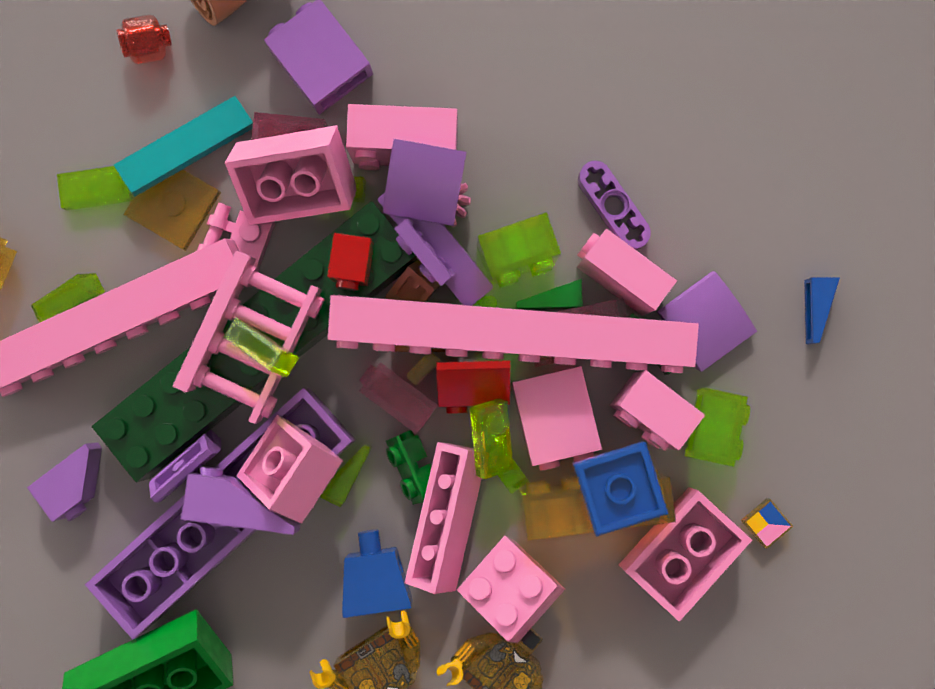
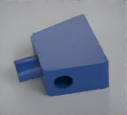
[342,529,413,618]

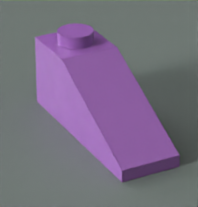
[181,466,301,535]

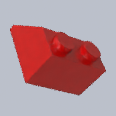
[436,360,510,414]

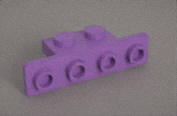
[378,192,493,306]

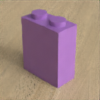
[263,0,373,115]

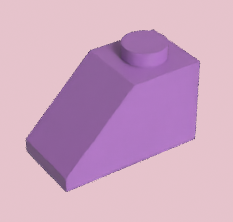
[27,443,102,522]

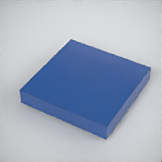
[573,441,668,536]

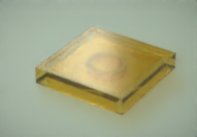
[123,169,221,251]

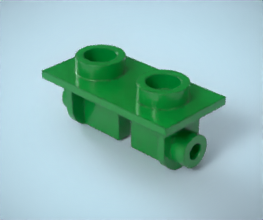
[386,429,432,505]

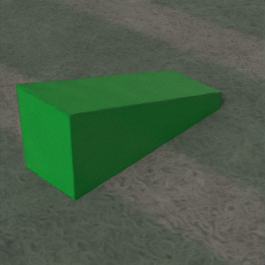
[516,278,583,310]

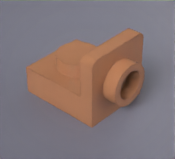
[385,260,442,302]

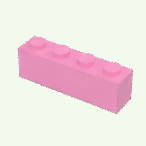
[405,442,488,594]

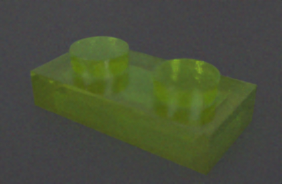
[57,166,134,211]
[470,399,513,479]

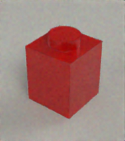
[327,233,374,291]

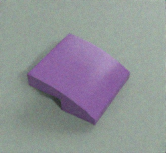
[383,139,467,226]
[657,271,757,372]
[149,430,221,503]

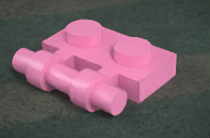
[197,203,275,288]

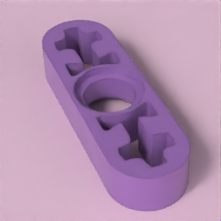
[578,161,651,250]

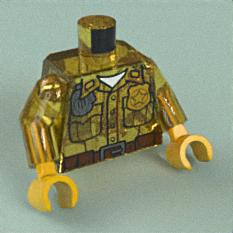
[309,611,421,689]
[437,628,544,689]

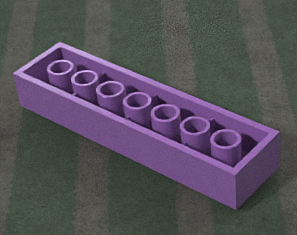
[85,387,356,640]

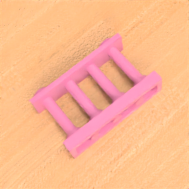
[173,250,324,424]

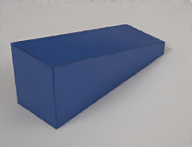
[804,277,840,344]

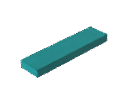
[114,96,255,197]

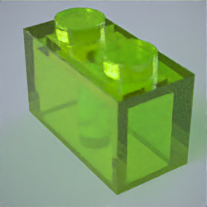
[684,388,750,467]

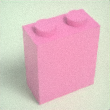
[577,228,677,316]
[511,366,602,471]

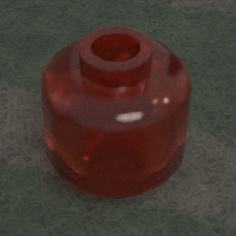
[116,14,172,64]

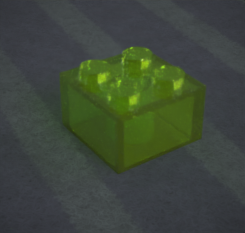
[477,212,561,288]

